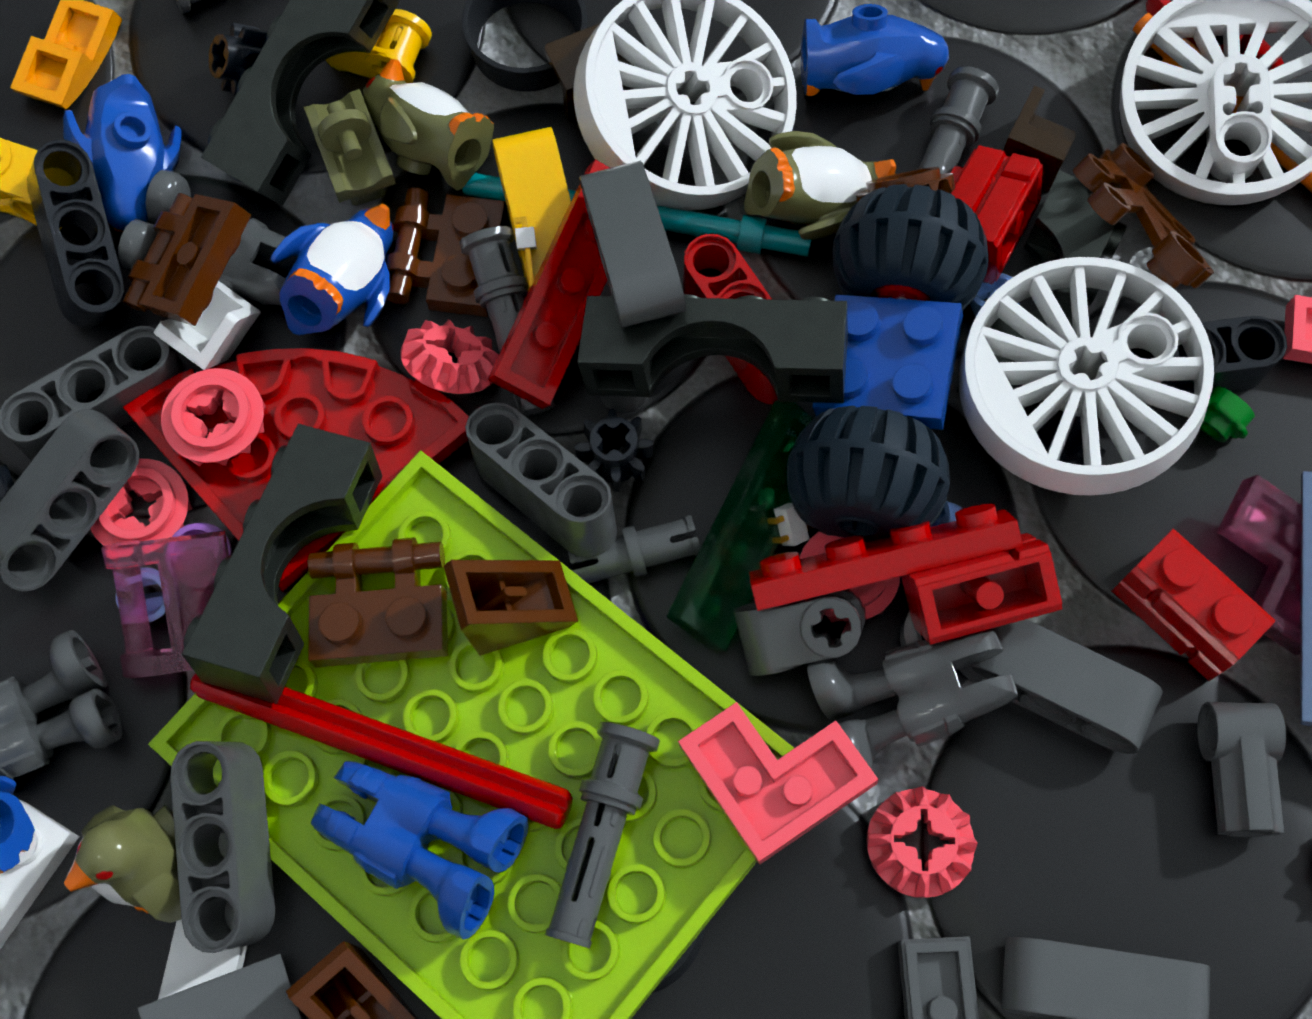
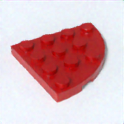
[123,348,469,592]

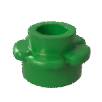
[1200,386,1255,442]

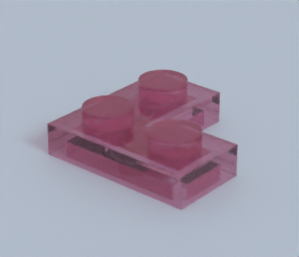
[1217,474,1302,655]

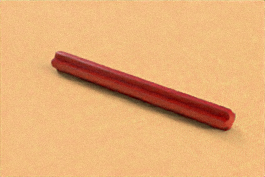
[190,673,573,829]

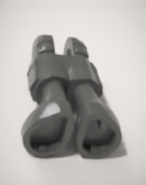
[118,170,298,306]
[0,630,123,780]
[807,630,1018,768]

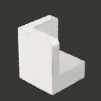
[154,281,261,370]

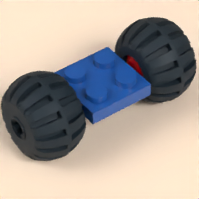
[787,184,988,543]

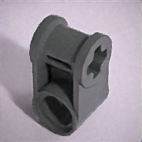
[733,590,866,676]

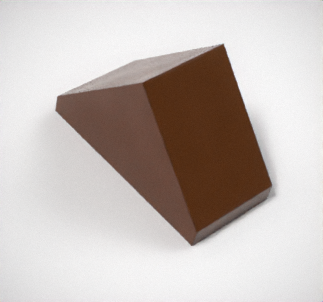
[444,560,578,656]
[285,941,418,1019]

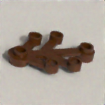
[1073,143,1214,290]

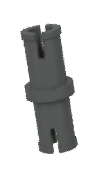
[568,515,702,584]

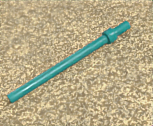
[462,173,811,257]

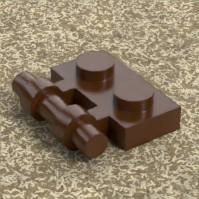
[386,188,507,317]
[122,193,251,326]
[308,537,448,667]

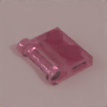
[102,531,229,678]

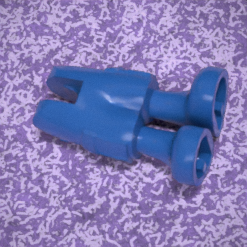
[311,761,529,940]

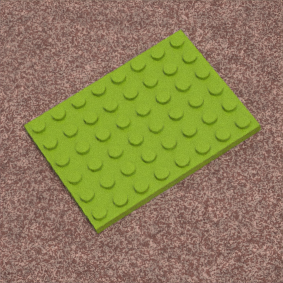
[148,450,794,1019]

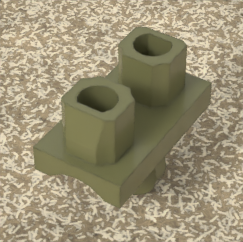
[304,89,396,206]

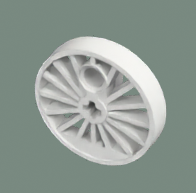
[573,0,796,210]
[1119,0,1312,205]
[959,257,1214,496]

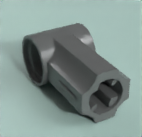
[1197,702,1286,838]

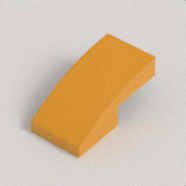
[10,0,123,110]

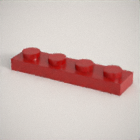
[487,159,610,409]
[749,504,1023,611]

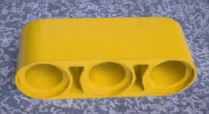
[492,127,571,292]

